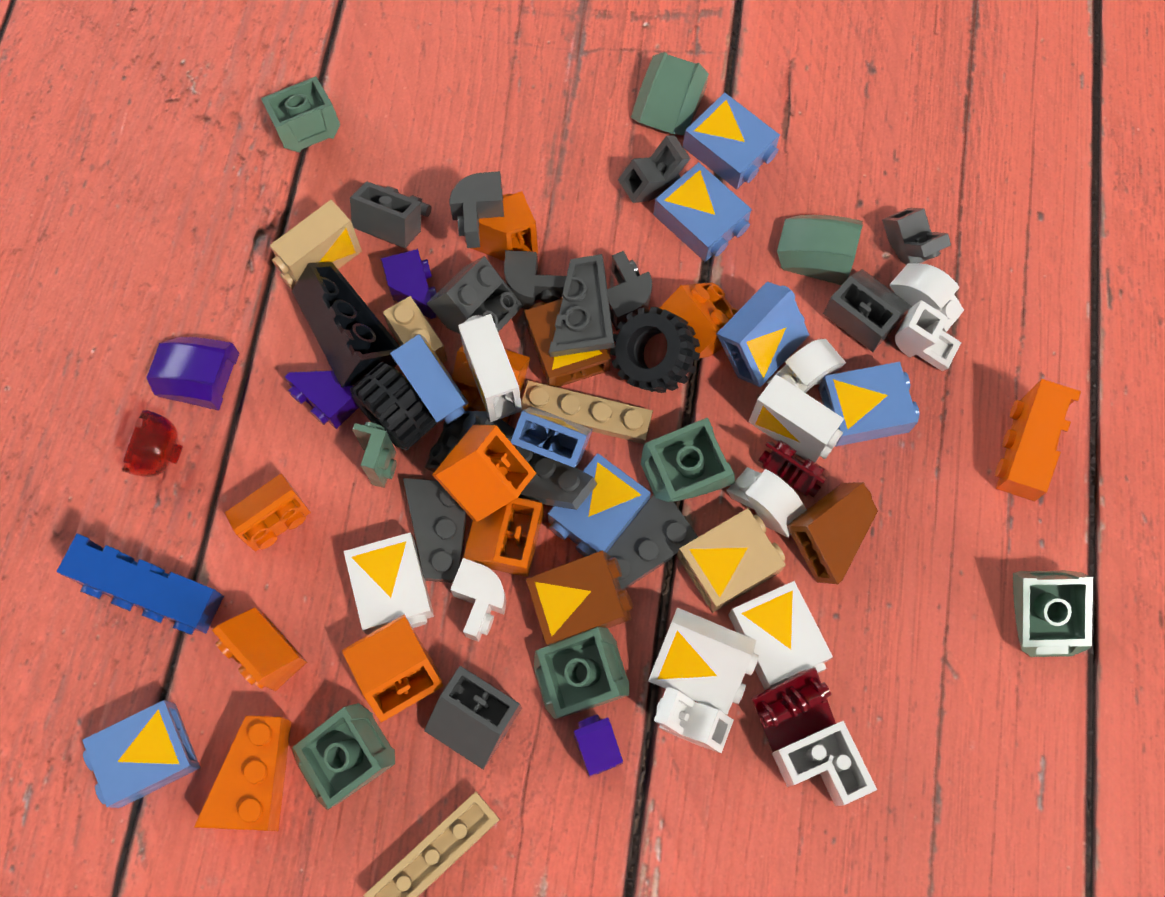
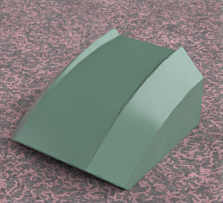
[631,52,709,135]
[261,76,340,153]
[777,215,863,285]
[641,417,735,502]
[1013,570,1093,657]
[534,627,629,719]
[292,703,395,810]

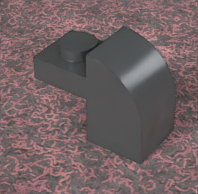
[618,135,691,203]
[450,171,504,248]
[882,208,951,265]
[504,250,566,310]
[607,251,652,331]

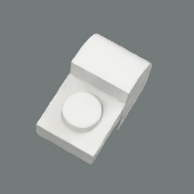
[890,263,964,332]
[895,300,961,371]
[767,339,846,393]
[726,467,807,537]
[450,558,506,642]
[654,687,734,753]

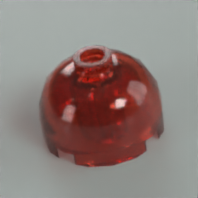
[122,409,183,477]

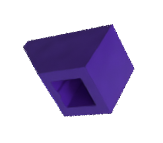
[381,249,437,319]
[285,371,359,429]
[574,715,623,777]

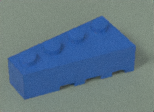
[56,533,224,635]

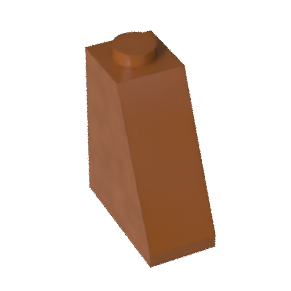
[787,482,878,584]

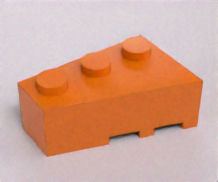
[995,379,1081,502]
[194,715,291,831]

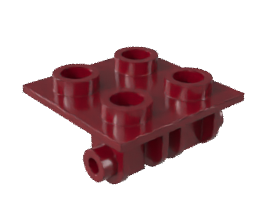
[758,440,827,498]
[751,667,836,752]

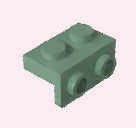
[352,422,397,488]

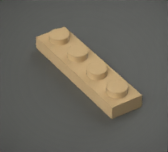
[520,380,653,444]
[363,792,500,897]

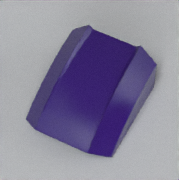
[146,337,240,411]

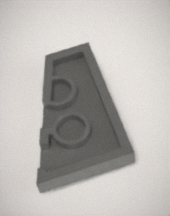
[549,254,615,357]
[515,446,597,510]
[403,478,467,583]
[607,494,698,590]

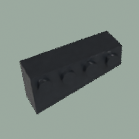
[292,262,400,387]

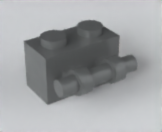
[350,181,432,248]

